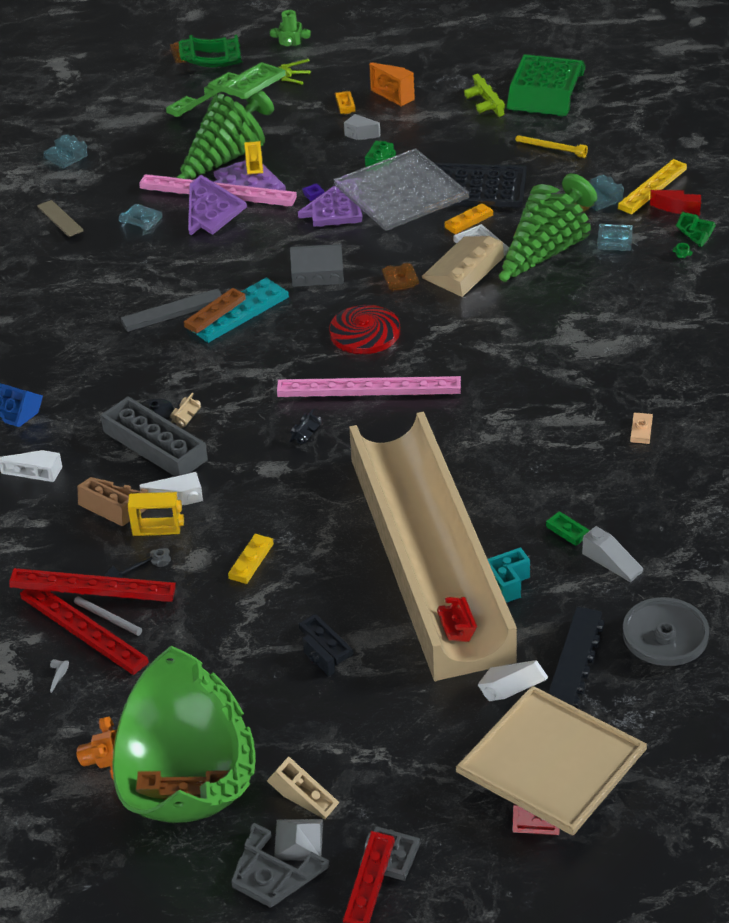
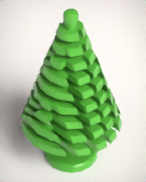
[177,90,274,180]
[499,173,597,282]

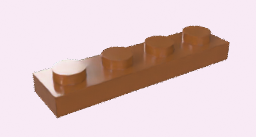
[184,288,246,333]

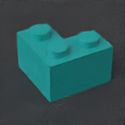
[487,547,530,603]

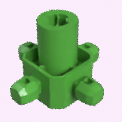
[270,10,311,46]

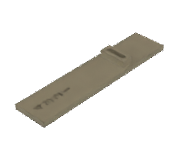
[37,200,83,237]

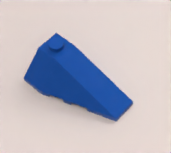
[0,383,43,427]

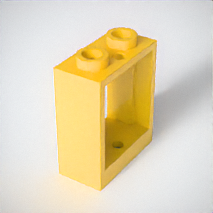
[128,492,184,536]

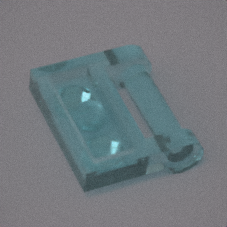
[119,204,163,230]

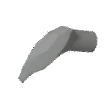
[50,659,69,693]

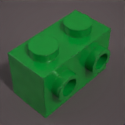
[365,141,396,174]

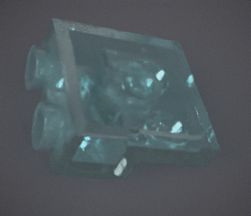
[43,134,88,168]
[590,174,624,211]

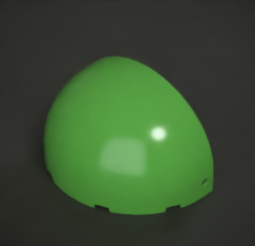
[113,646,255,823]

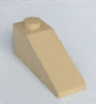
[267,757,340,819]

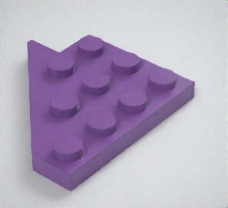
[213,160,286,191]
[188,175,247,235]
[298,180,362,227]

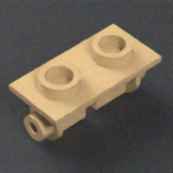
[170,393,201,428]

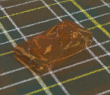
[170,42,186,63]

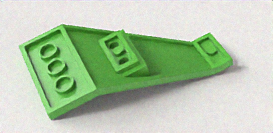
[166,62,286,117]

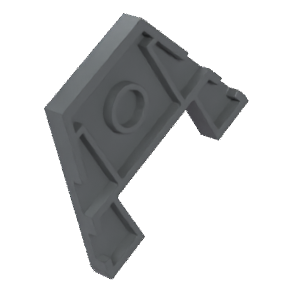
[231,823,329,907]

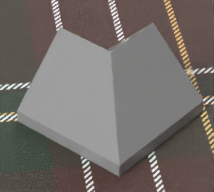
[274,819,323,860]

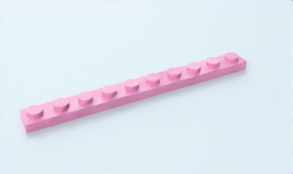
[139,174,297,206]
[277,376,461,397]

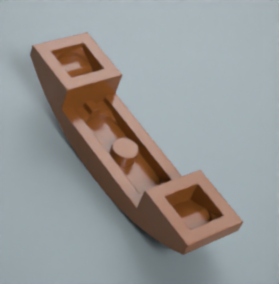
[136,771,228,800]

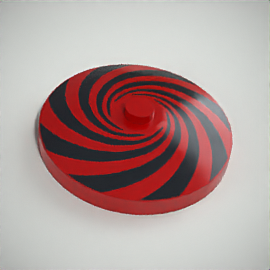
[329,305,400,354]

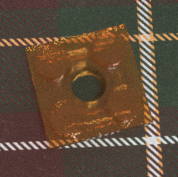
[382,263,419,291]

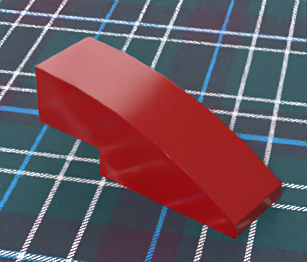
[650,190,701,216]

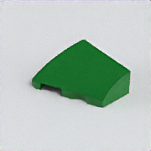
[676,212,716,247]

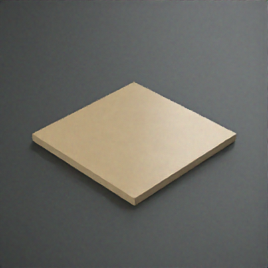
[456,686,647,836]

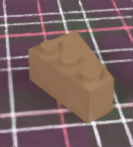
[77,477,148,526]

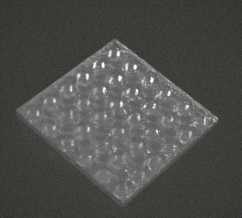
[334,148,469,231]

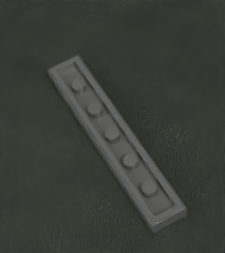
[121,289,222,332]

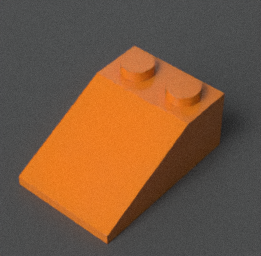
[370,63,415,106]

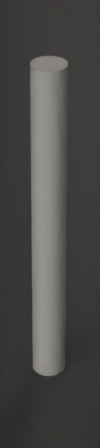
[74,596,142,636]

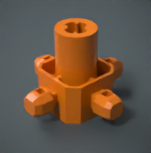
[76,716,117,780]

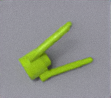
[278,59,311,84]

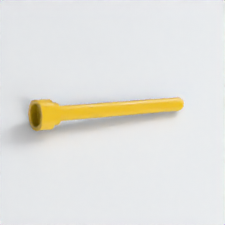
[515,136,588,158]

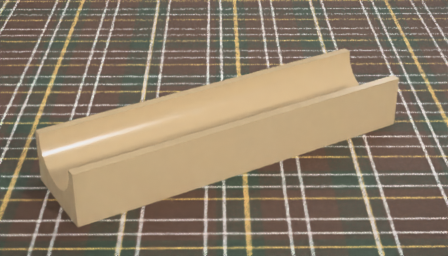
[349,412,517,681]

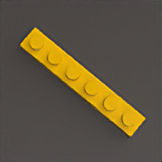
[618,159,687,214]

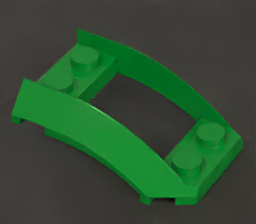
[179,35,242,68]

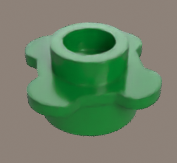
[672,243,692,258]

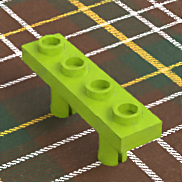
[464,74,505,117]

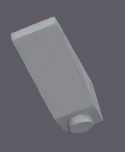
[582,526,643,582]

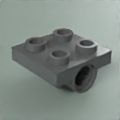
[360,827,420,881]

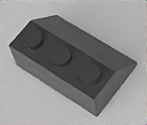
[290,244,344,287]

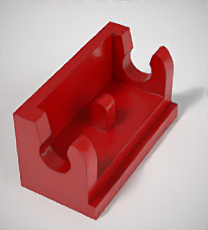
[437,597,477,642]

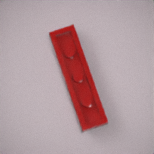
[343,831,395,923]

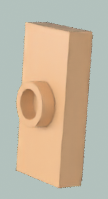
[630,413,653,444]

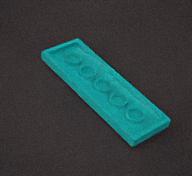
[192,277,289,343]

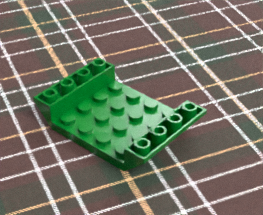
[507,54,585,116]

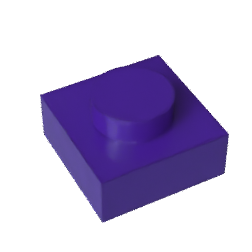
[303,184,325,201]

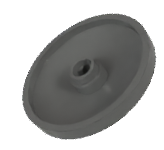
[623,597,709,666]

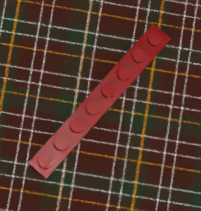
[9,568,175,602]
[20,589,149,675]

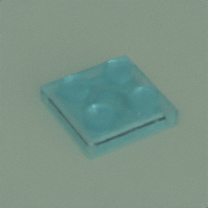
[597,224,633,251]

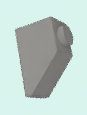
[344,114,381,140]

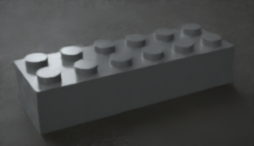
[100,397,208,477]

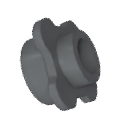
[150,548,171,567]

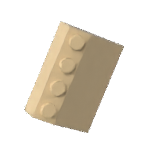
[422,236,504,297]

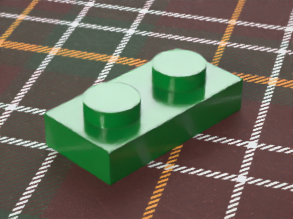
[546,511,590,546]

